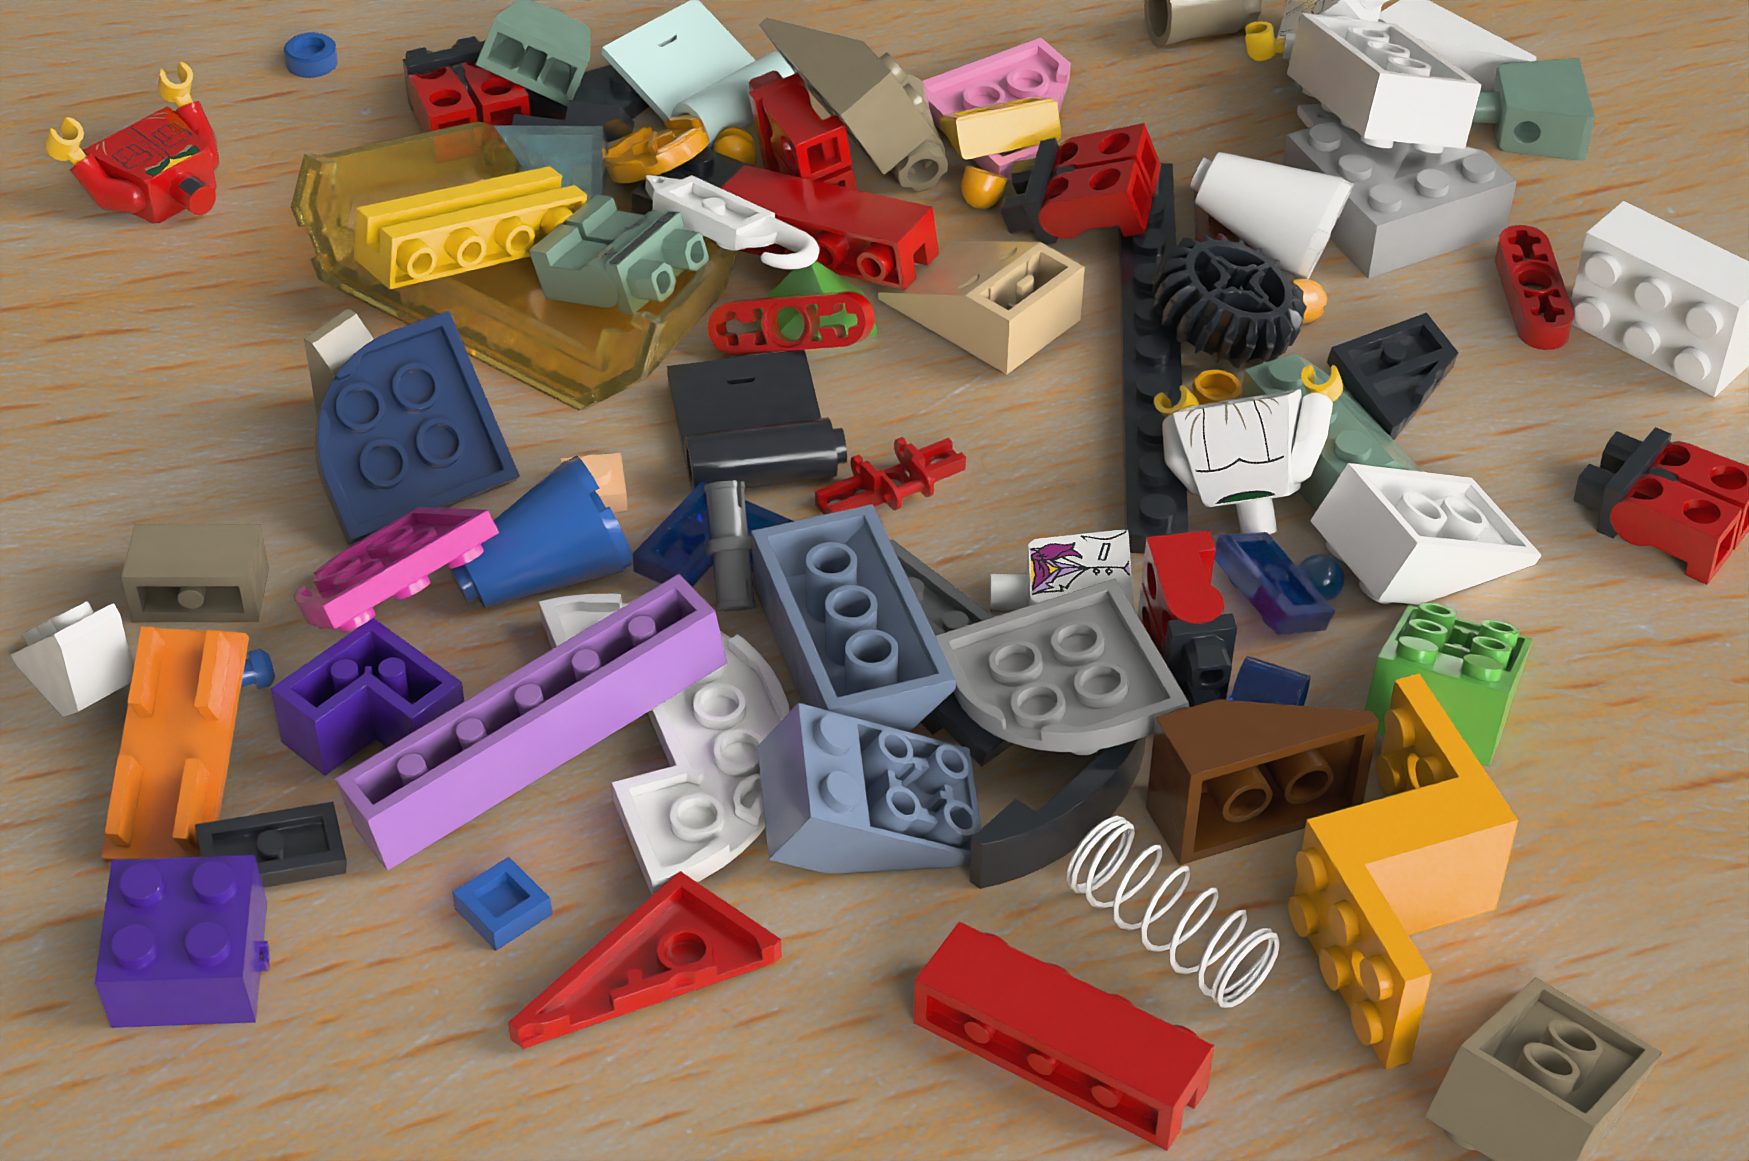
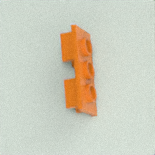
[101,626,249,862]

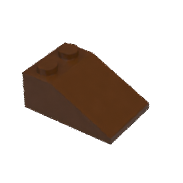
[1146,699,1379,865]

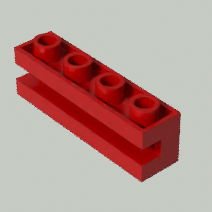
[721,165,939,290]
[914,921,1214,1151]

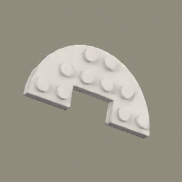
[538,594,790,895]

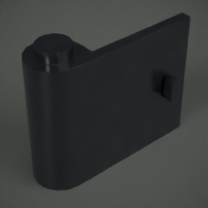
[667,350,847,495]

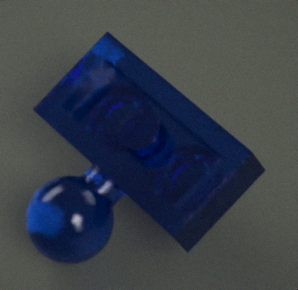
[1214,532,1345,635]

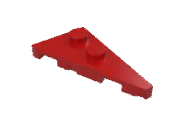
[508,871,782,1049]

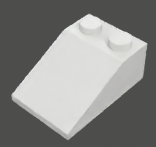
[1310,463,1541,605]

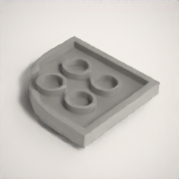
[935,578,1189,755]

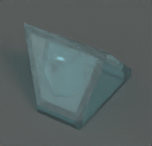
[493,125,609,203]

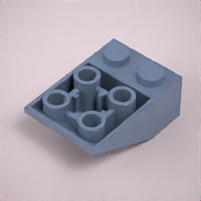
[758,703,982,874]

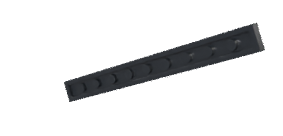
[1119,163,1189,554]

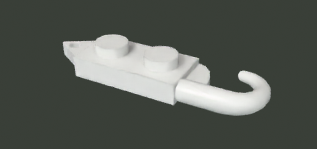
[645,175,819,269]

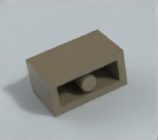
[121,524,269,622]

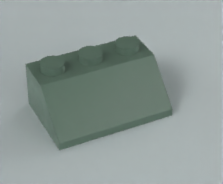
[1241,353,1423,511]

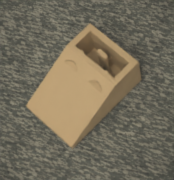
[878,241,1085,375]

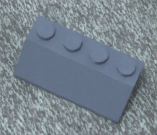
[751,504,956,732]

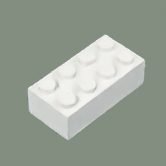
[1287,13,1481,153]

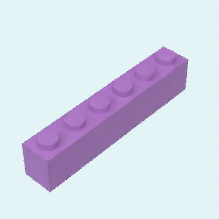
[335,574,728,871]

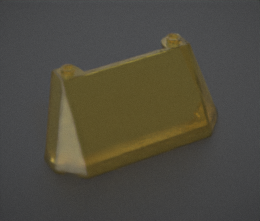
[291,122,738,411]

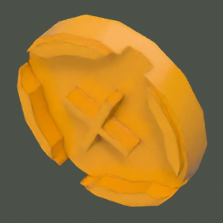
[604,115,710,183]

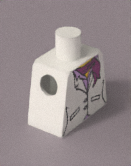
[989,530,1134,612]

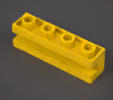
[354,166,587,289]

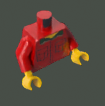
[45,62,219,223]

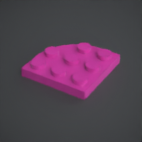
[294,507,499,632]

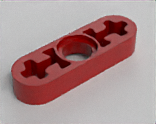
[1495,225,1574,350]
[708,291,875,355]

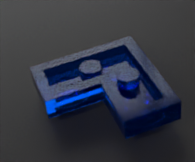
[632,481,794,587]

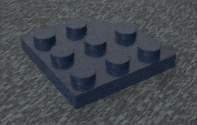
[315,311,520,545]

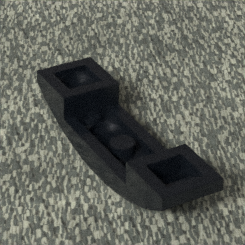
[969,736,1146,889]

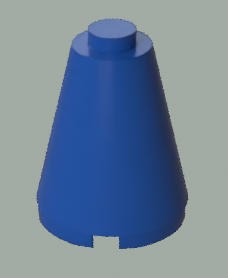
[450,456,633,608]

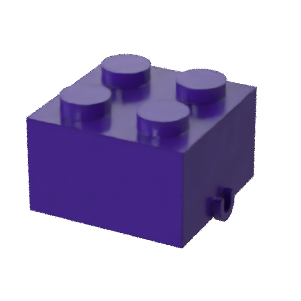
[95,855,270,1028]

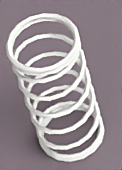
[1066,816,1280,1008]

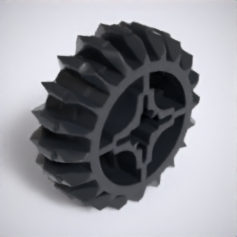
[1151,233,1307,368]

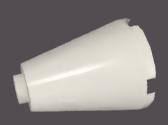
[1190,152,1354,280]

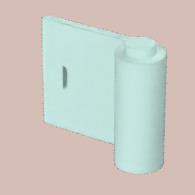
[601,0,795,148]

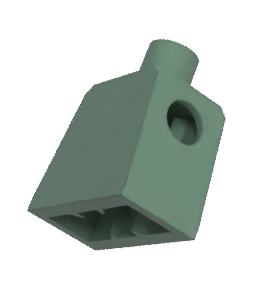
[476,0,591,107]
[1472,58,1595,161]

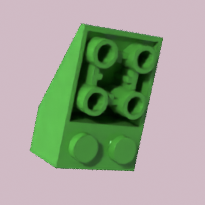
[1364,603,1532,766]

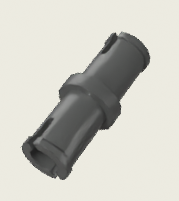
[704,481,757,612]

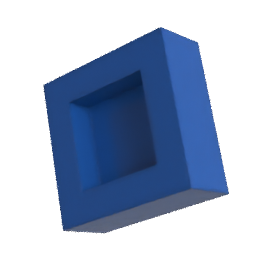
[452,857,552,951]

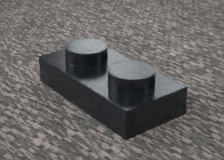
[195,801,347,888]

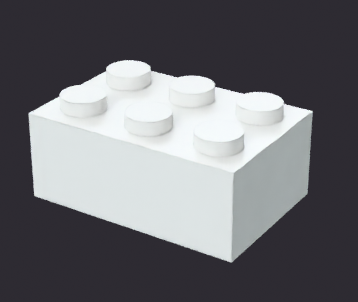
[1570,201,1749,397]

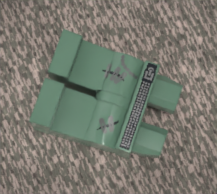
[529,194,709,315]

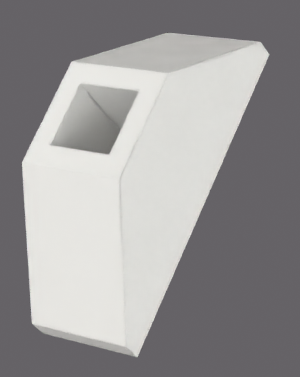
[11,601,133,717]

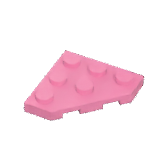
[922,38,1070,180]

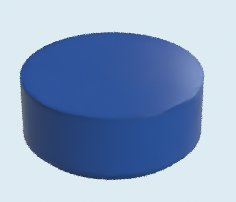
[284,32,338,78]

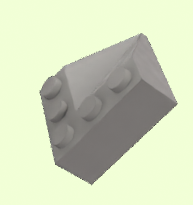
[1283,120,1517,279]

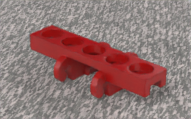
[815,437,966,515]

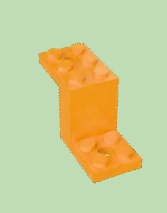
[1288,673,1518,1070]

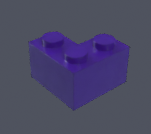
[271,618,465,776]

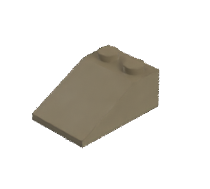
[759,18,934,175]
[1425,977,1662,1161]

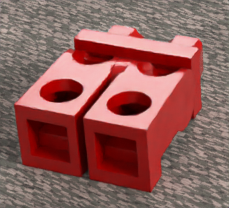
[748,70,857,190]

